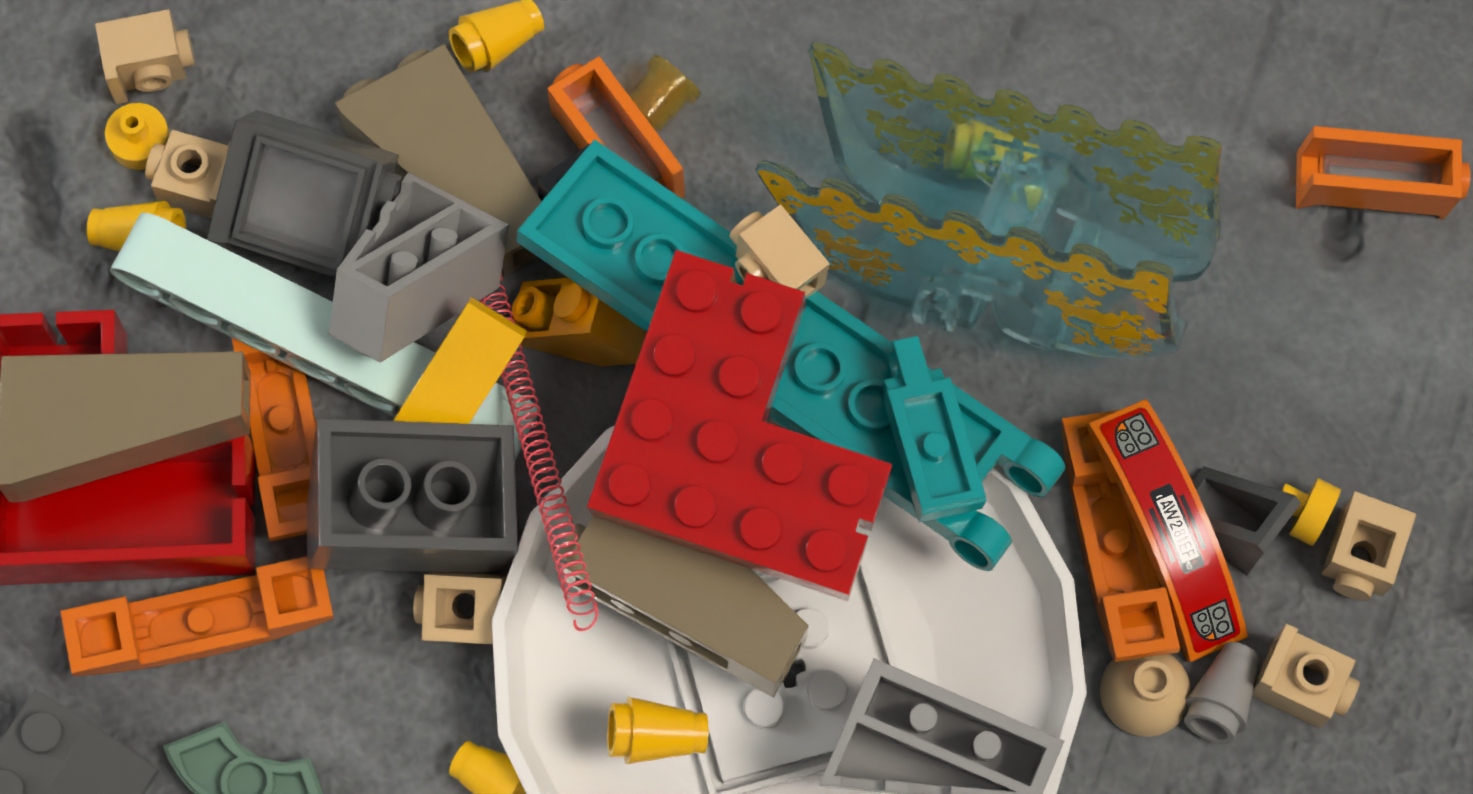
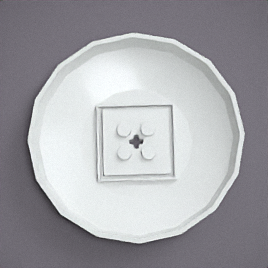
[492,416,1087,794]

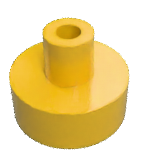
[105,103,170,170]
[1281,478,1341,546]

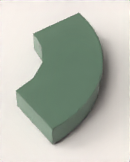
[163,722,324,794]

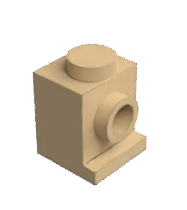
[95,9,196,104]
[145,130,230,219]
[729,204,830,300]
[1321,491,1416,601]
[413,572,508,644]
[1252,624,1360,729]

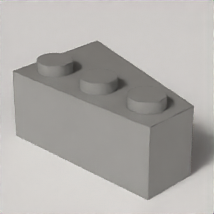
[329,172,509,363]
[819,658,1065,794]

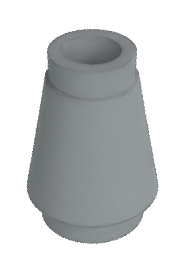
[1184,642,1260,744]

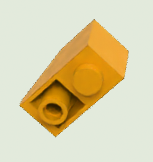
[512,278,647,366]

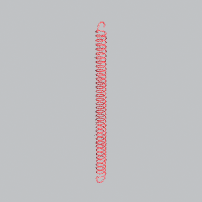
[480,273,598,631]

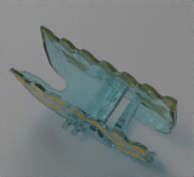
[755,42,1222,358]

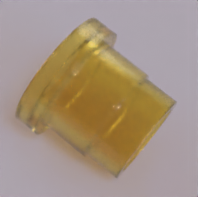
[630,54,701,132]

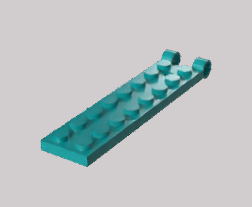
[516,139,1065,571]

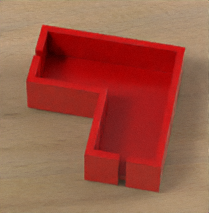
[587,250,892,601]
[0,310,255,585]

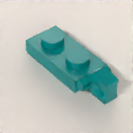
[882,336,987,522]

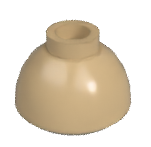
[1100,654,1191,737]

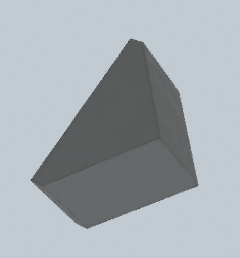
[1192,466,1301,575]

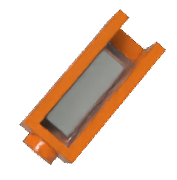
[547,56,685,199]
[1296,126,1470,220]

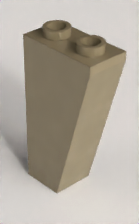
[335,44,542,277]
[0,351,251,502]
[559,516,809,698]

